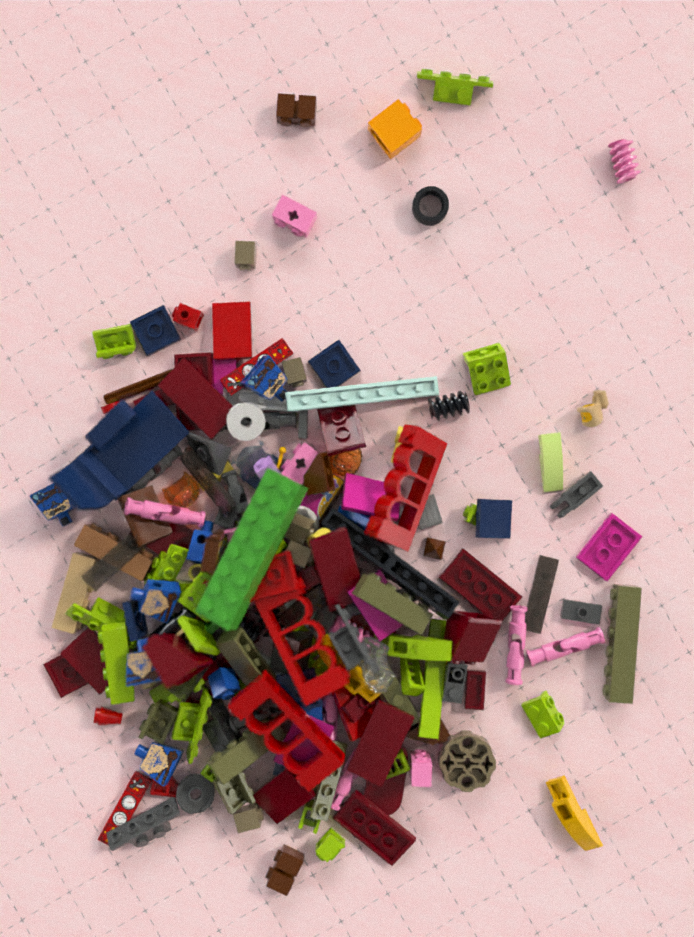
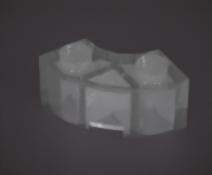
[361,637,395,693]

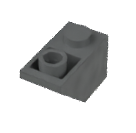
[442,662,468,704]

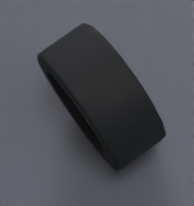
[412,186,449,226]

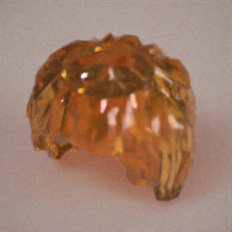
[326,449,363,476]
[162,471,200,508]

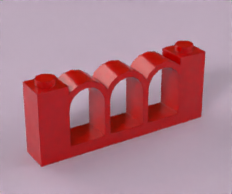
[364,424,448,552]
[255,577,351,706]
[227,670,346,792]

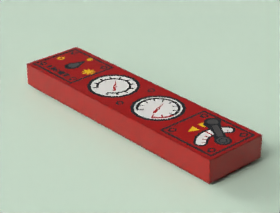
[220,338,293,396]
[97,771,152,846]

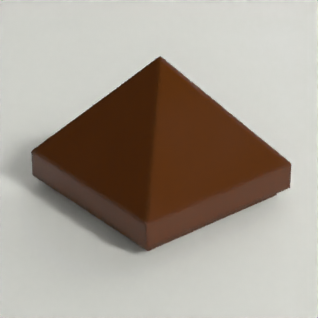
[423,537,446,560]

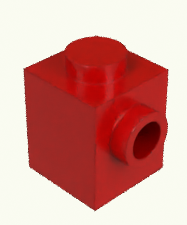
[172,303,204,332]

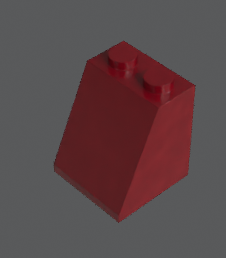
[444,611,502,665]
[142,633,214,689]

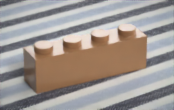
[74,523,154,581]

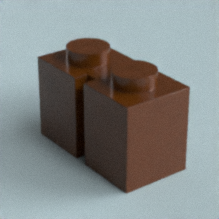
[276,93,317,128]
[265,844,305,896]

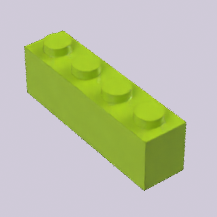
[98,621,135,705]

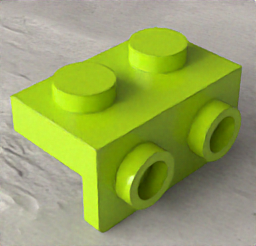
[92,324,137,359]
[521,691,564,739]

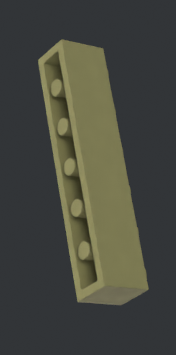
[602,584,642,704]

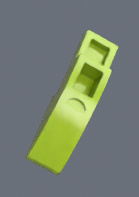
[373,633,452,661]

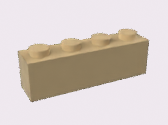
[51,552,101,634]

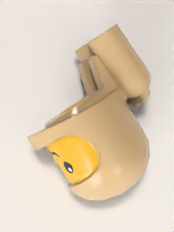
[577,390,609,427]

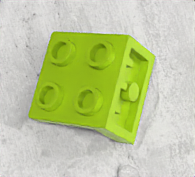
[463,343,511,395]

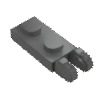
[550,471,603,518]

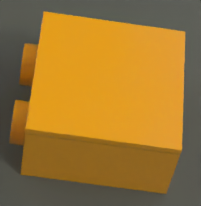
[368,99,422,159]

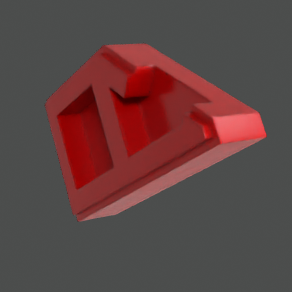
[150,776,179,798]

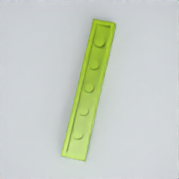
[418,618,446,739]

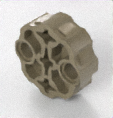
[438,730,496,792]

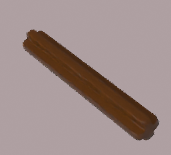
[103,369,173,404]

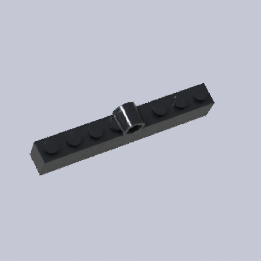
[320,508,460,620]

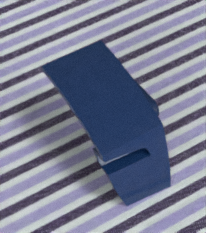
[48,391,190,511]

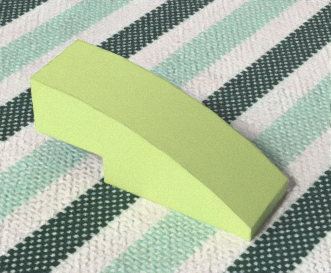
[538,432,563,492]

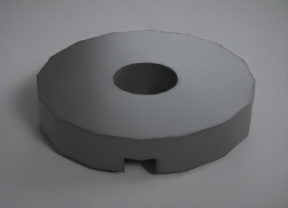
[176,773,215,814]

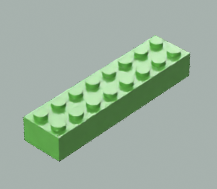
[195,468,308,630]

